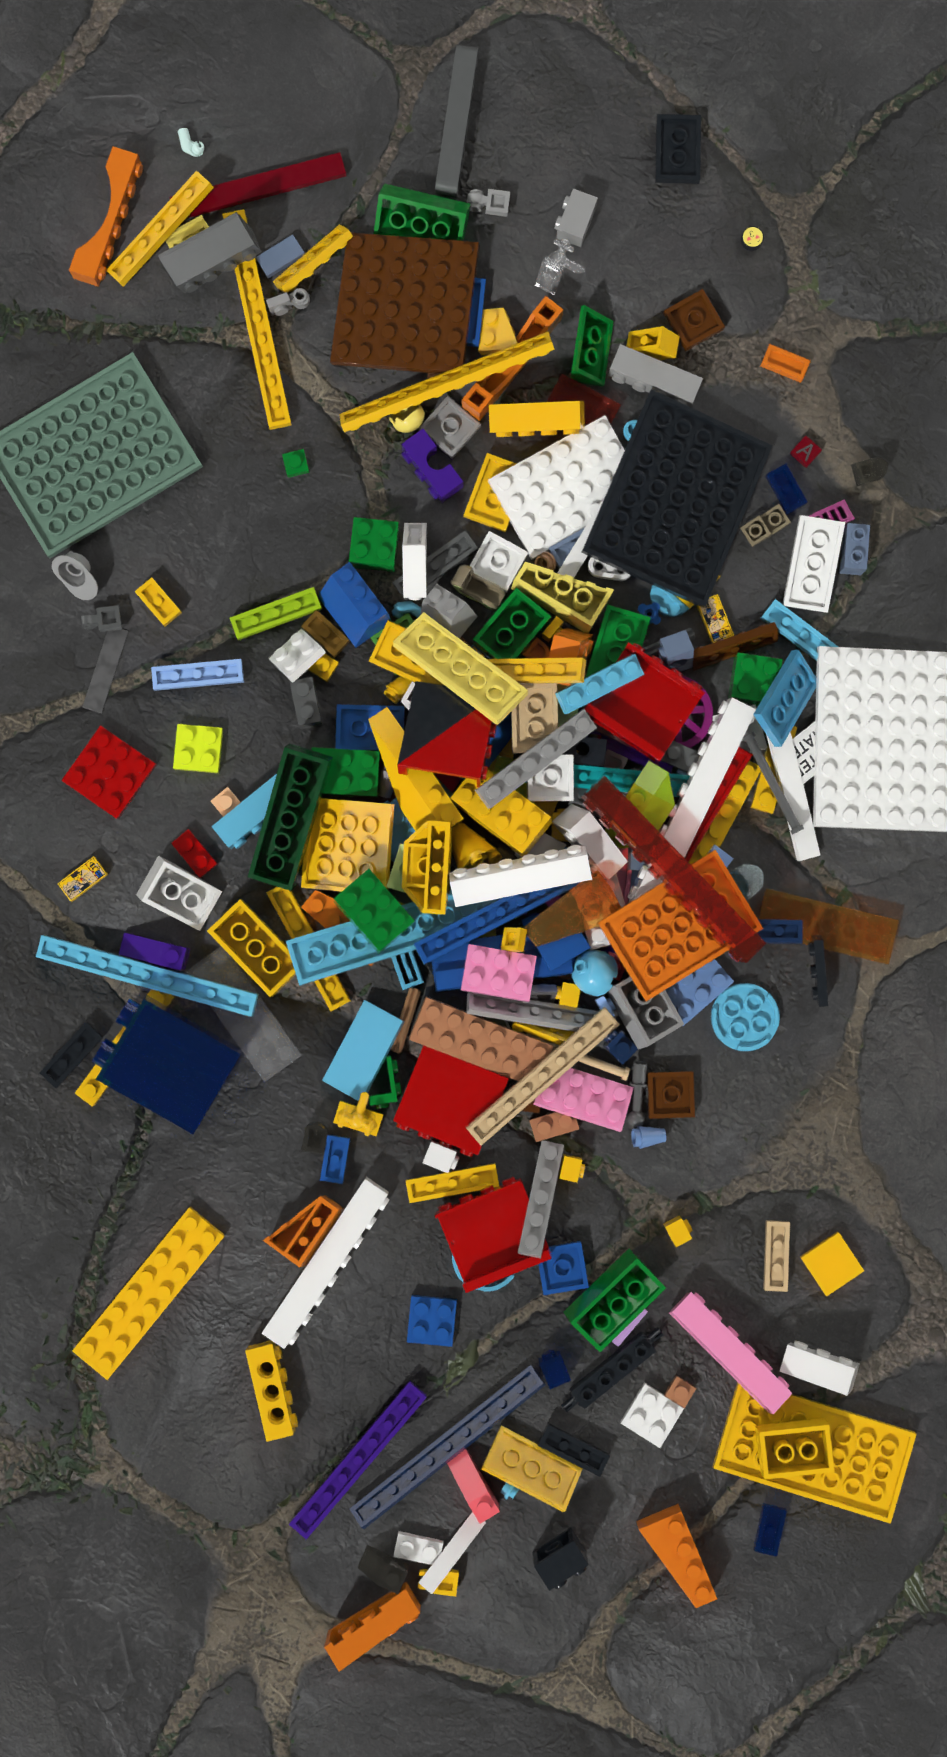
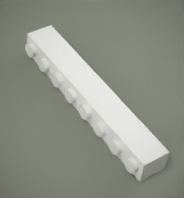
[262,1177,390,1349]

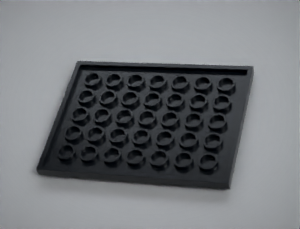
[581,389,773,608]

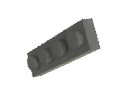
[392,531,478,601]

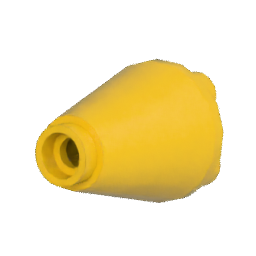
[451,822,502,869]

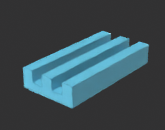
[391,951,424,990]

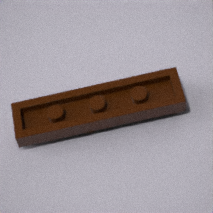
[692,622,778,671]

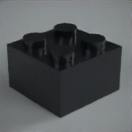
[532,1527,589,1591]

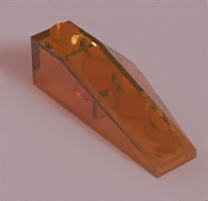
[523,870,621,947]

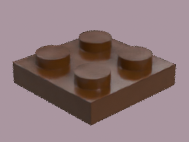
[663,289,725,351]
[647,1071,695,1119]

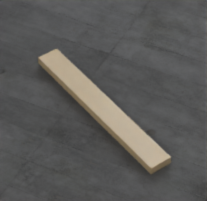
[466,1007,620,1146]

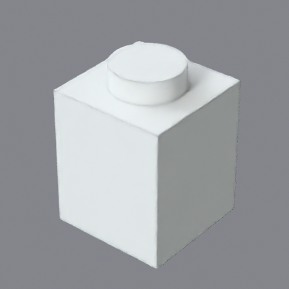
[423,1140,459,1173]

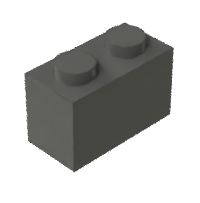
[290,677,323,729]

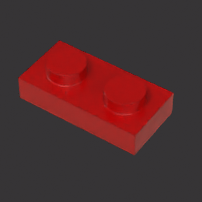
[171,829,218,878]

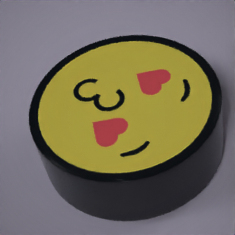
[741,226,764,251]

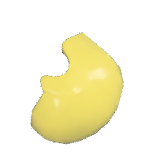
[389,405,424,433]

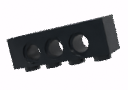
[513,734,607,767]

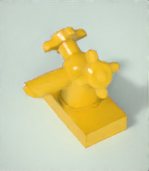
[333,1092,384,1137]

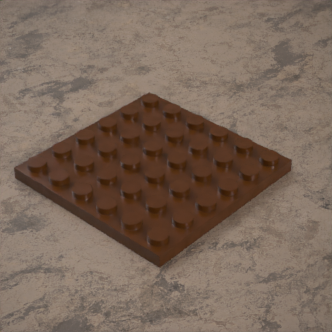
[330,233,480,374]

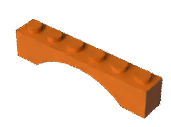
[69,146,143,287]
[462,296,563,422]

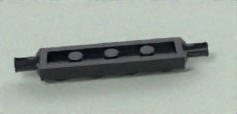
[561,1327,664,1412]

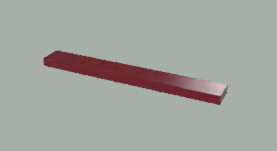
[169,152,346,219]

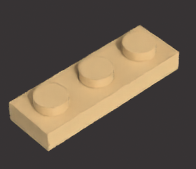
[763,1220,790,1292]

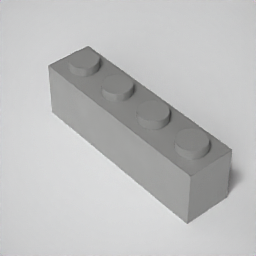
[608,344,703,407]

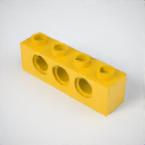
[245,1340,298,1442]

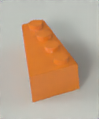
[324,1582,421,1672]

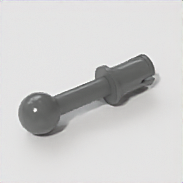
[627,1061,648,1128]

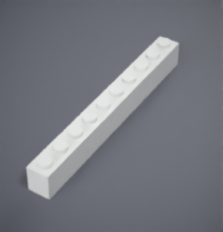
[627,698,756,903]

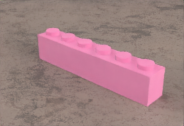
[669,1292,792,1414]

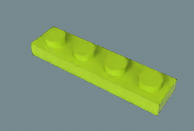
[230,587,322,640]

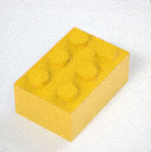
[755,1418,834,1479]

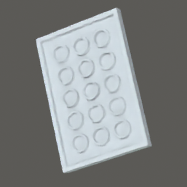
[488,415,624,560]

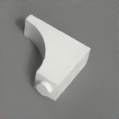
[402,523,427,600]

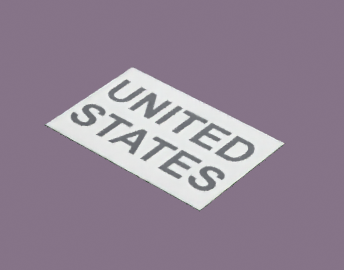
[792,721,816,784]

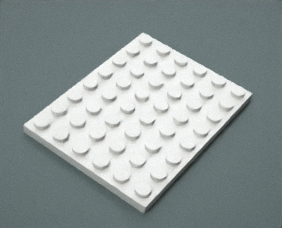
[813,646,947,832]

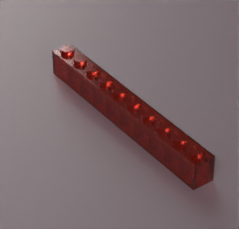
[581,776,766,963]

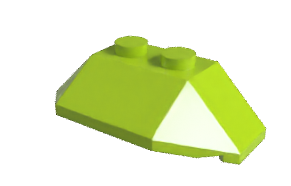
[605,760,675,849]

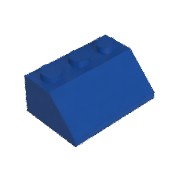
[318,562,392,648]

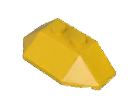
[402,820,452,915]

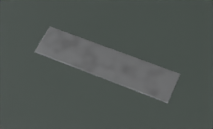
[82,629,128,713]

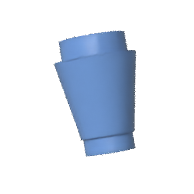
[631,1126,666,1149]

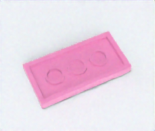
[533,1068,634,1132]

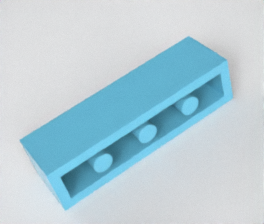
[211,774,277,849]

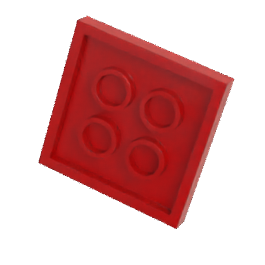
[61,725,157,819]

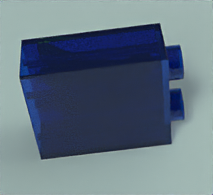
[92,995,242,1134]

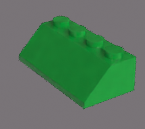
[374,184,471,241]
[563,1249,666,1352]

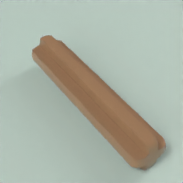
[390,987,421,1053]

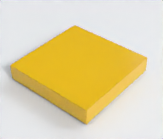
[800,1232,864,1296]

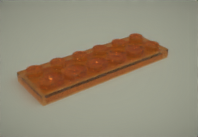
[758,888,899,965]

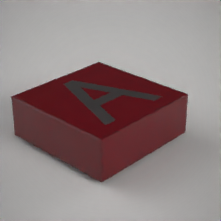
[790,435,822,468]

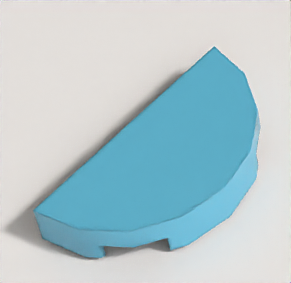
[650,585,689,617]

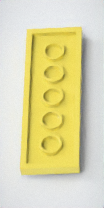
[393,612,528,725]

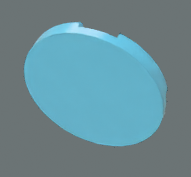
[711,983,780,1051]

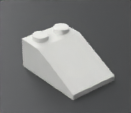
[136,856,222,931]

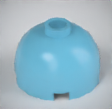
[572,950,618,996]

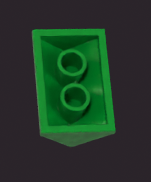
[570,305,613,386]

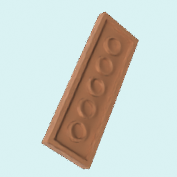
[409,996,553,1081]

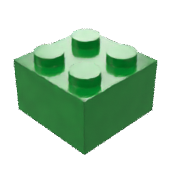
[349,517,400,572]
[728,653,783,706]

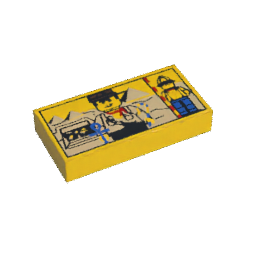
[697,594,734,643]
[57,856,108,902]

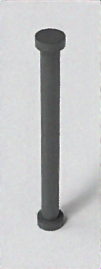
[742,732,804,835]

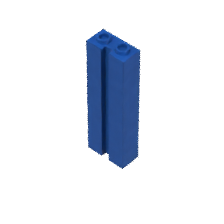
[431,933,575,992]

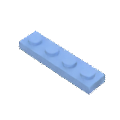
[151,659,244,691]

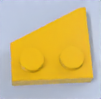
[478,308,518,355]

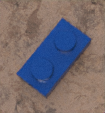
[320,1134,350,1184]

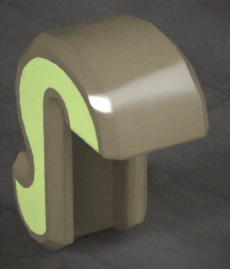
[451,565,506,611]

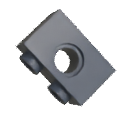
[839,523,870,575]
[657,630,694,672]

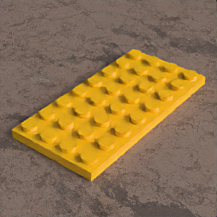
[713,1382,917,1524]

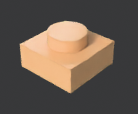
[211,787,241,817]

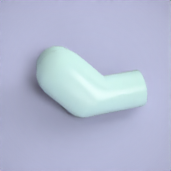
[178,128,204,157]

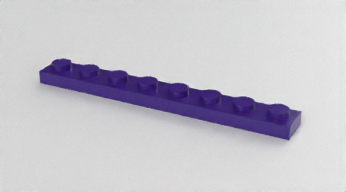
[289,1380,427,1540]

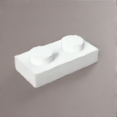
[393,1531,443,1565]

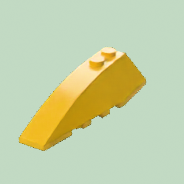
[368,707,463,831]

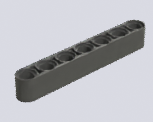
[435,44,479,197]

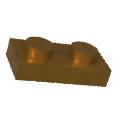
[301,610,350,658]

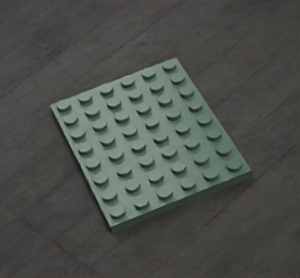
[0,352,203,559]

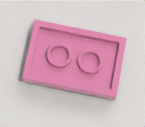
[461,944,537,1002]

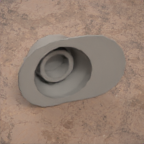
[52,551,98,600]

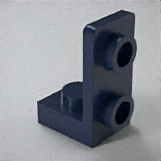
[603,1029,638,1065]

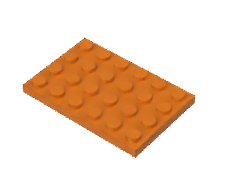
[597,850,763,1002]

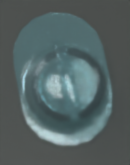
[730,864,764,902]

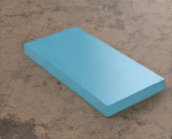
[322,1000,405,1101]

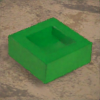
[282,449,309,478]

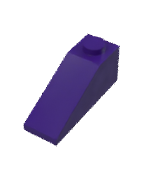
[119,933,190,971]

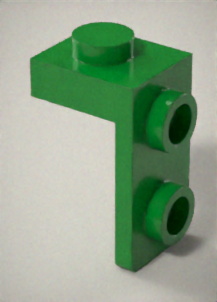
[369,1055,402,1109]

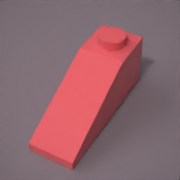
[447,1449,500,1524]

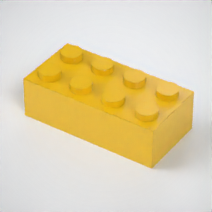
[489,401,585,437]
[450,770,553,857]
[207,899,296,997]

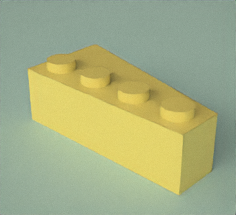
[511,562,614,633]

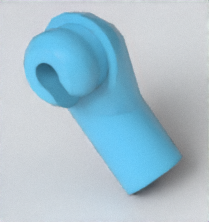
[392,601,421,618]

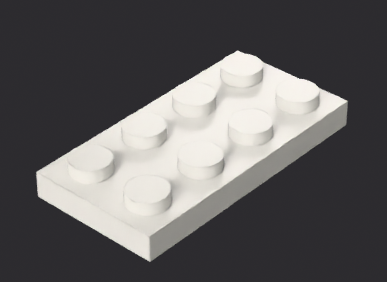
[783,515,845,613]

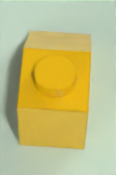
[626,326,680,360]

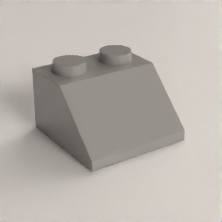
[420,584,478,638]

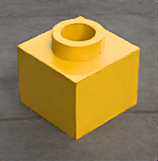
[555,982,580,1008]
[559,1154,585,1183]
[663,1216,693,1247]

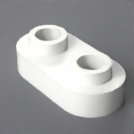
[588,557,631,581]

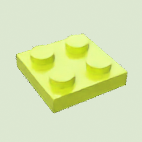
[173,724,223,773]

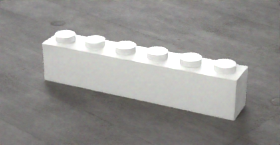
[449,845,592,907]

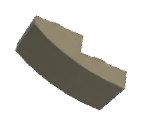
[740,504,791,547]

